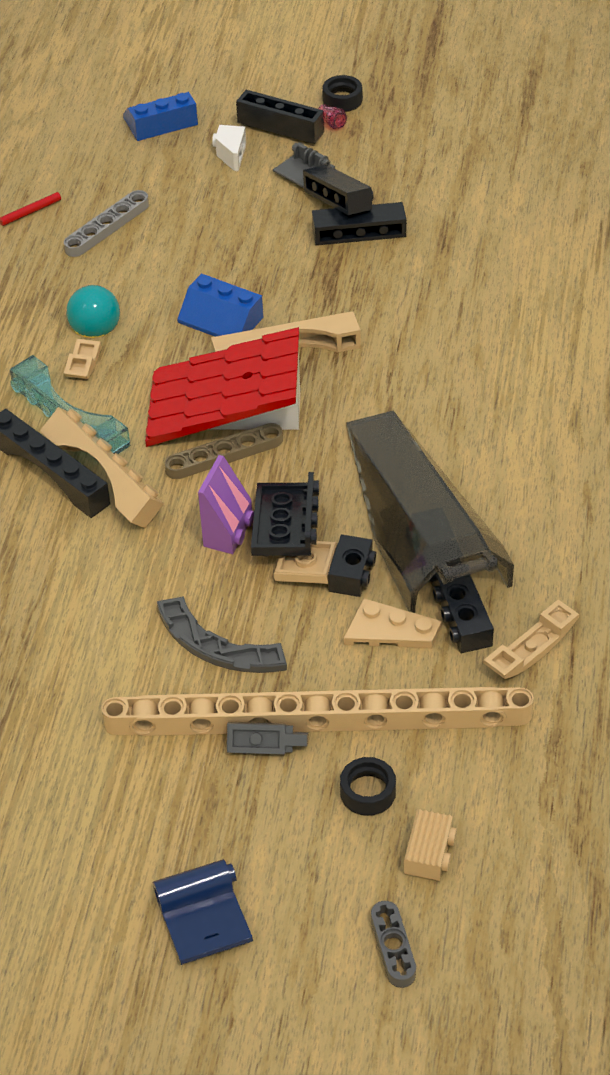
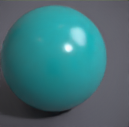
[66,285,120,337]

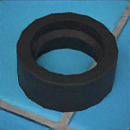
[322,75,363,112]
[340,757,396,816]

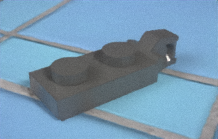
[227,722,308,754]

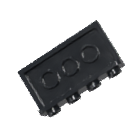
[251,472,319,557]

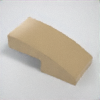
[63,339,102,379]

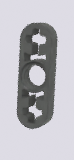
[371,901,416,988]

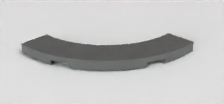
[157,596,287,673]

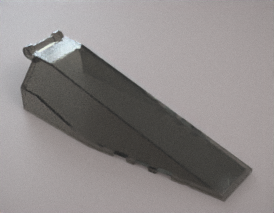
[346,410,514,613]

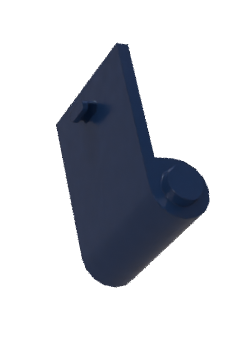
[153,859,253,965]

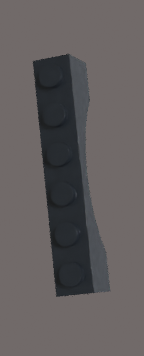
[0,409,111,518]

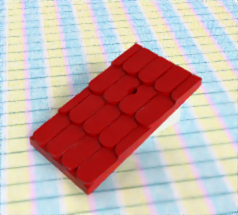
[145,327,300,447]

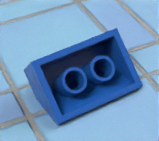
[123,92,198,141]
[177,273,263,337]

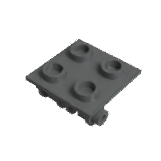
[273,142,335,188]

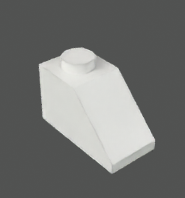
[212,125,246,171]

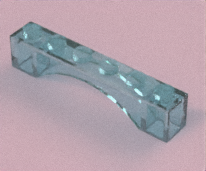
[10,355,130,454]

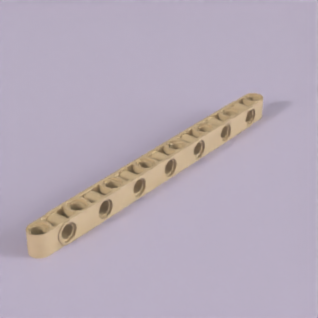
[101,687,534,736]

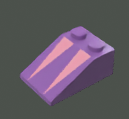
[198,455,254,554]

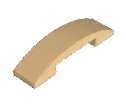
[483,600,579,679]

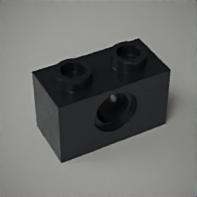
[328,534,377,597]

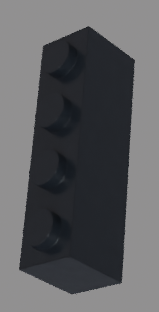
[236,89,324,144]
[303,165,374,215]
[312,202,407,246]

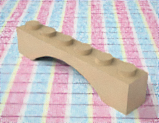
[211,311,361,352]
[40,407,164,528]

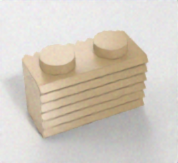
[404,809,457,881]

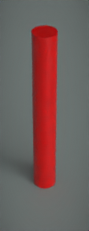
[0,192,61,226]

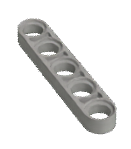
[64,190,149,257]

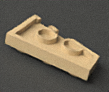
[344,598,442,648]

